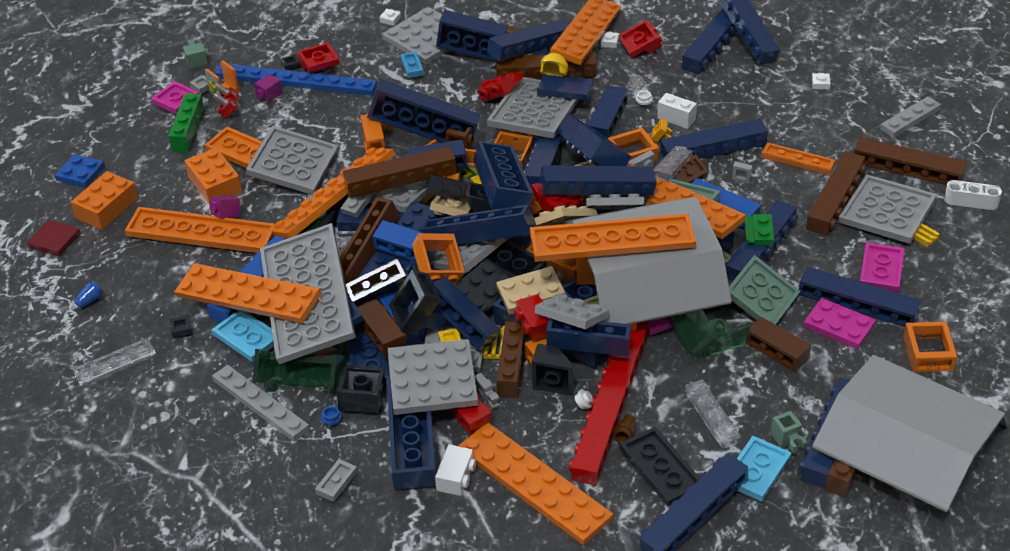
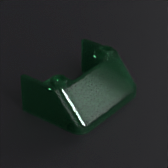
[666,310,751,359]
[253,349,347,392]

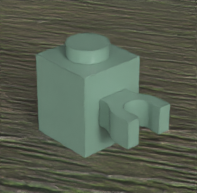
[183,39,209,68]
[770,411,807,453]

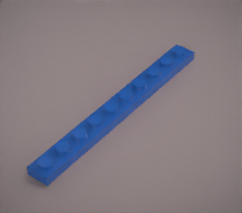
[214,63,377,96]

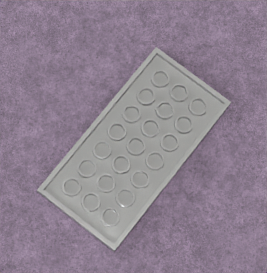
[260,223,356,364]

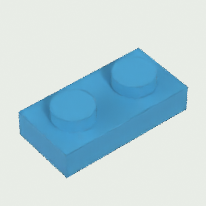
[400,51,424,78]

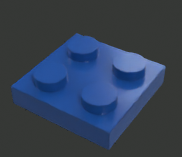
[55,154,105,188]

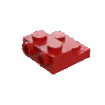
[618,20,663,58]
[297,42,340,73]
[477,71,524,102]
[531,183,583,212]

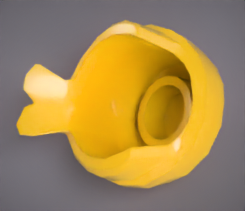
[540,53,568,77]

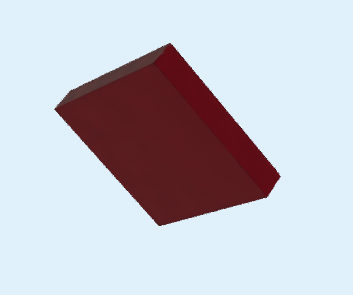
[27,220,80,256]

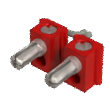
[214,83,241,119]

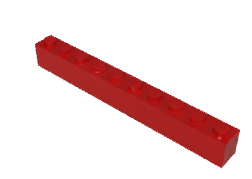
[569,321,649,486]

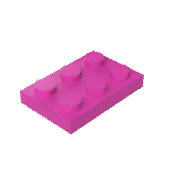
[860,242,905,293]
[803,298,876,350]

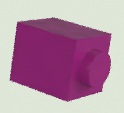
[254,74,282,103]
[209,195,240,218]

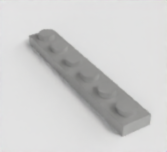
[212,364,310,442]

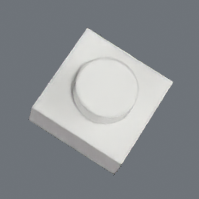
[379,9,401,26]
[601,32,619,48]
[812,73,830,89]

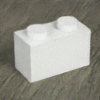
[657,93,697,129]
[435,444,476,496]

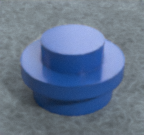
[321,406,342,426]

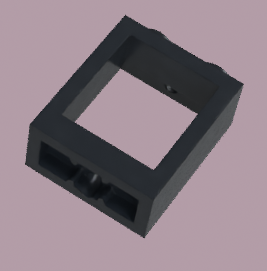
[389,270,441,335]

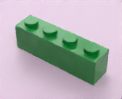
[168,93,205,153]

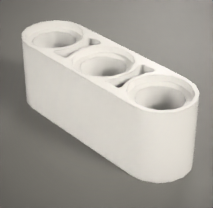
[944,180,1002,210]

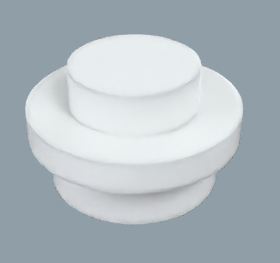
[636,90,653,106]
[575,389,593,410]

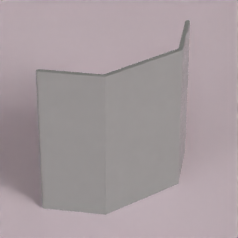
[562,197,732,324]
[812,355,1009,512]

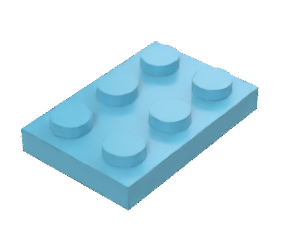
[212,310,274,363]
[737,436,792,502]

